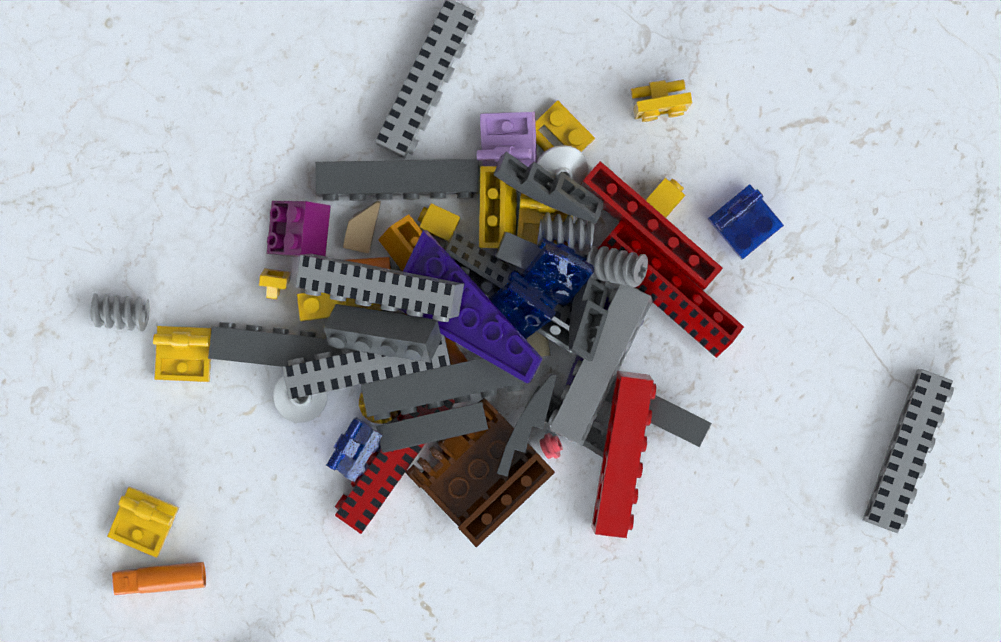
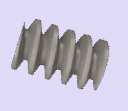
[537,212,595,251]
[586,246,648,288]
[90,293,150,332]

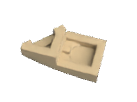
[343,200,381,254]

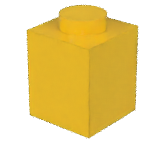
[646,178,686,218]
[417,203,461,242]

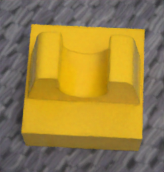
[259,268,291,300]

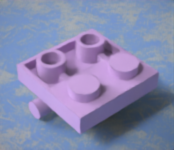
[477,112,537,167]

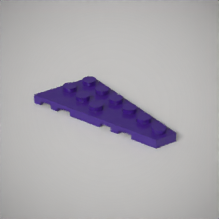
[397,230,543,384]

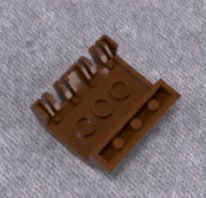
[405,397,555,548]

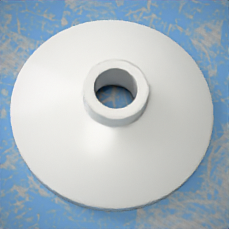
[537,145,588,184]
[273,375,328,423]

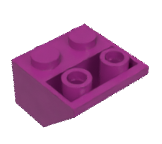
[266,201,331,257]

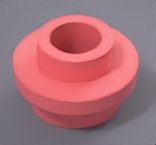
[540,433,563,459]

